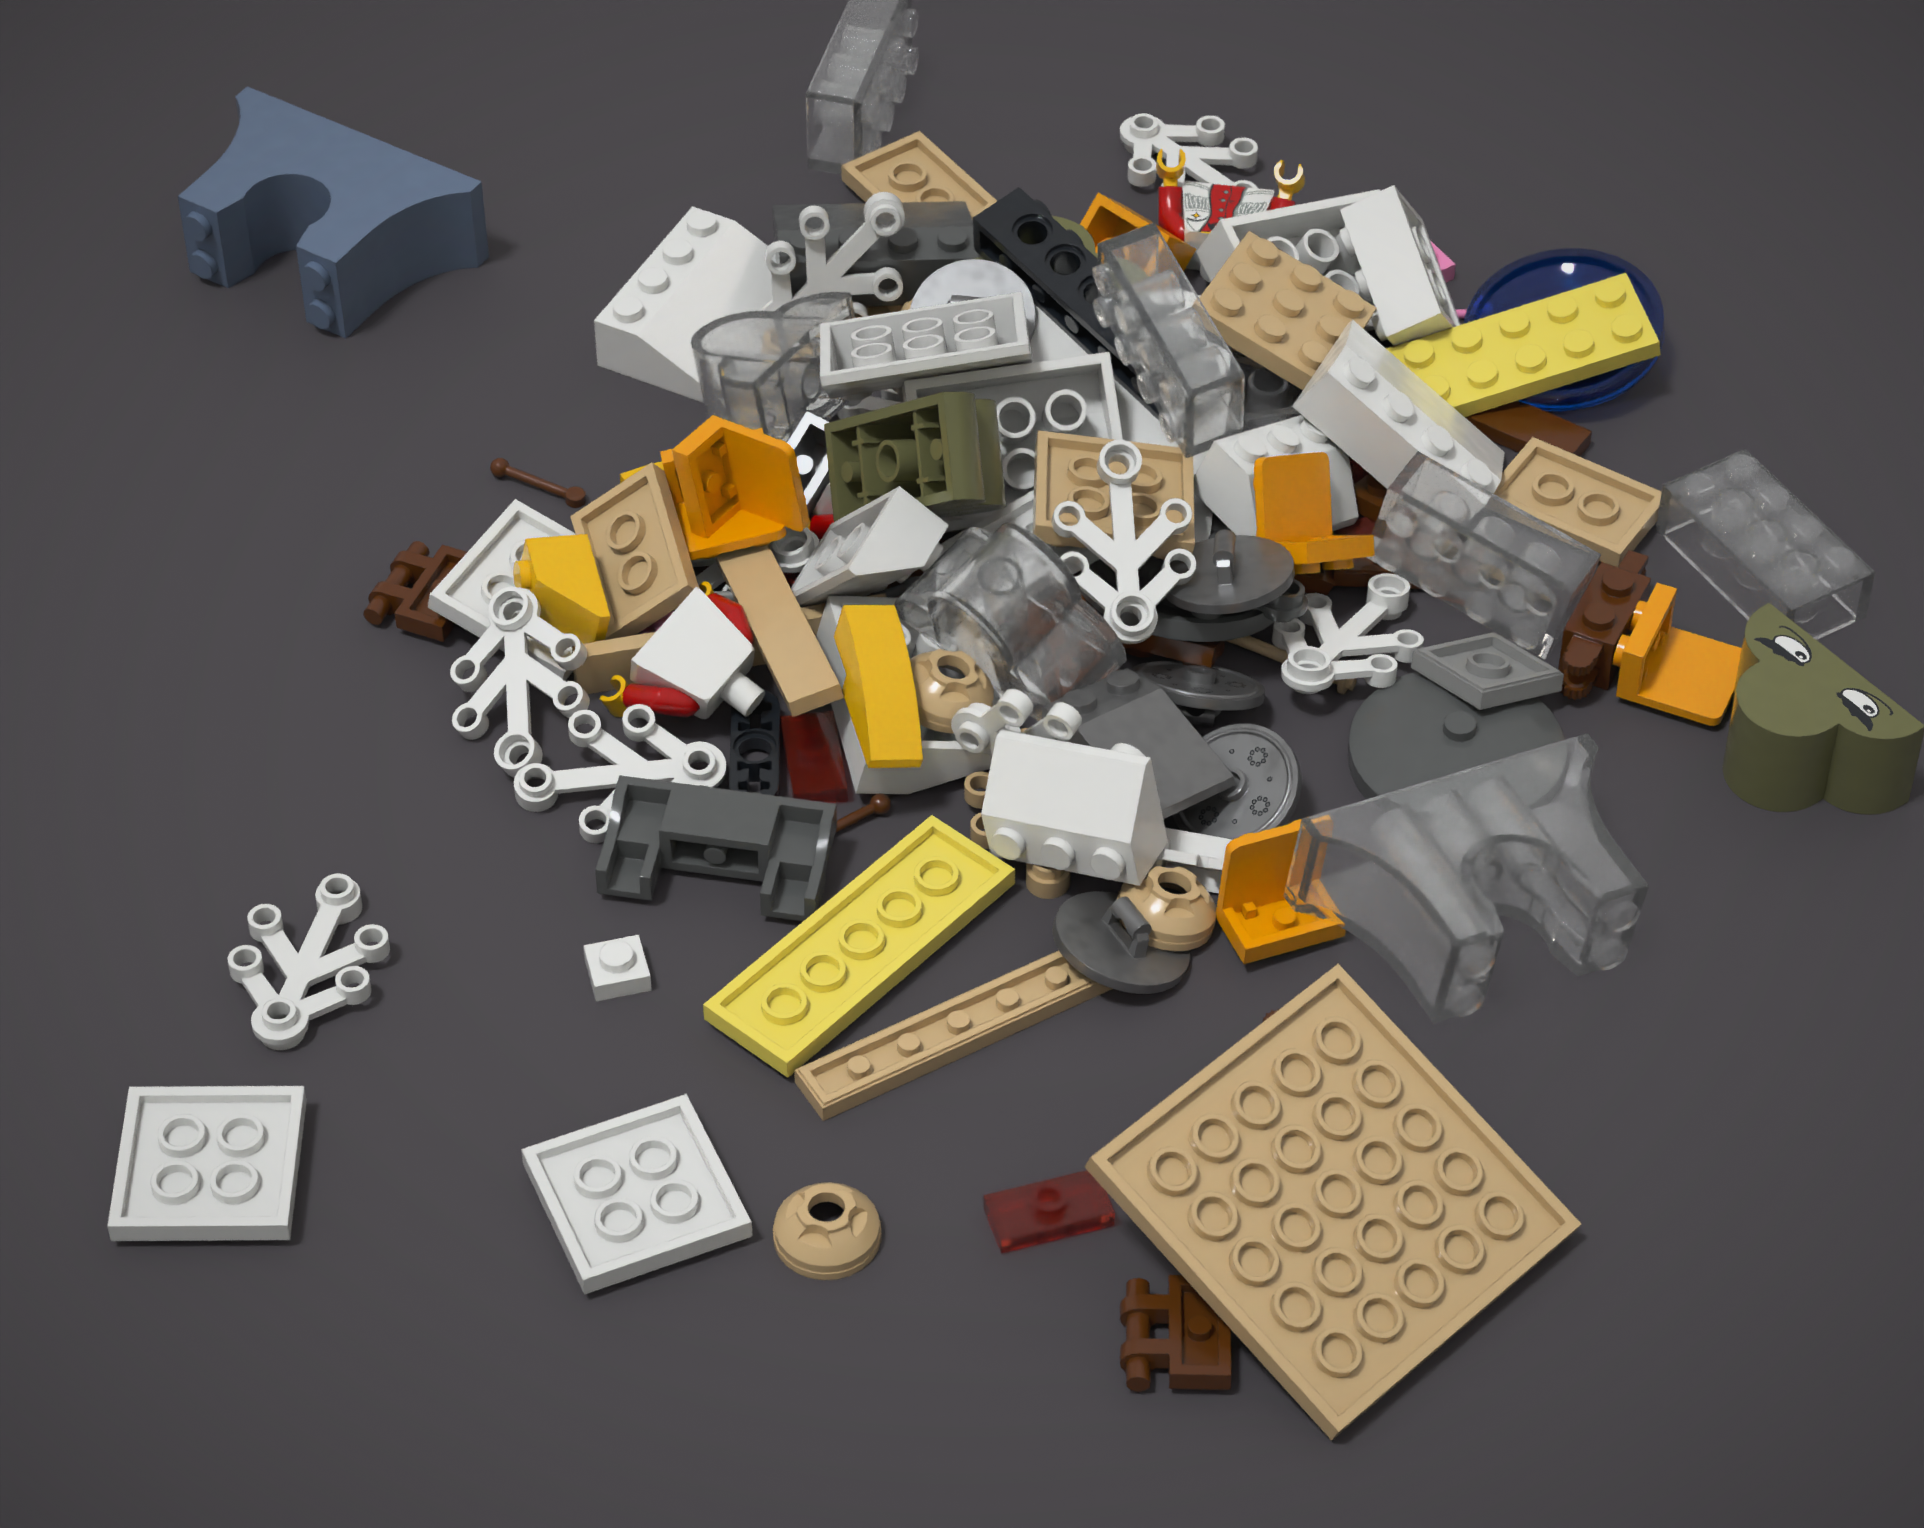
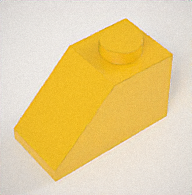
[513,534,610,644]

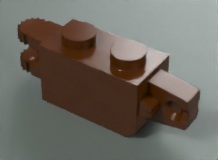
[1558,550,1651,700]

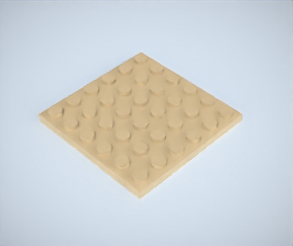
[1085,964,1581,1441]

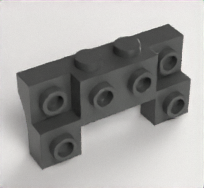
[595,775,837,921]

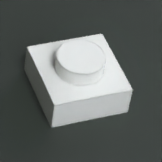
[583,935,652,1002]

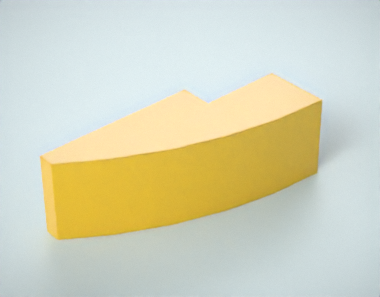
[834,605,923,768]

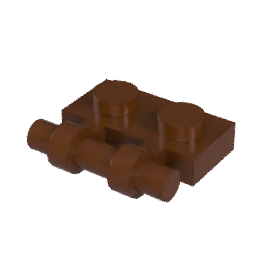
[363,541,467,642]
[1120,1275,1231,1391]

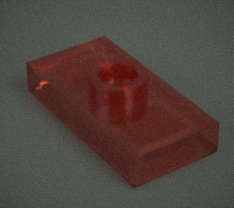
[780,711,848,803]
[983,1170,1115,1253]

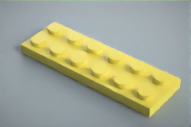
[1386,273,1661,417]
[703,815,1015,1078]

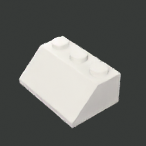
[1340,185,1461,346]
[1194,415,1359,536]
[791,486,949,607]
[981,730,1168,886]

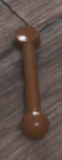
[490,458,586,508]
[836,793,891,833]

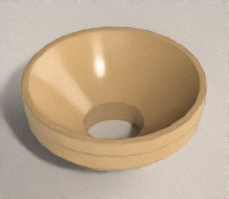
[910,649,994,734]
[1116,866,1216,951]
[773,1182,881,1280]

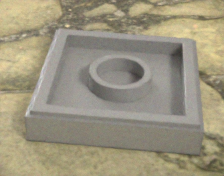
[1411,632,1564,710]

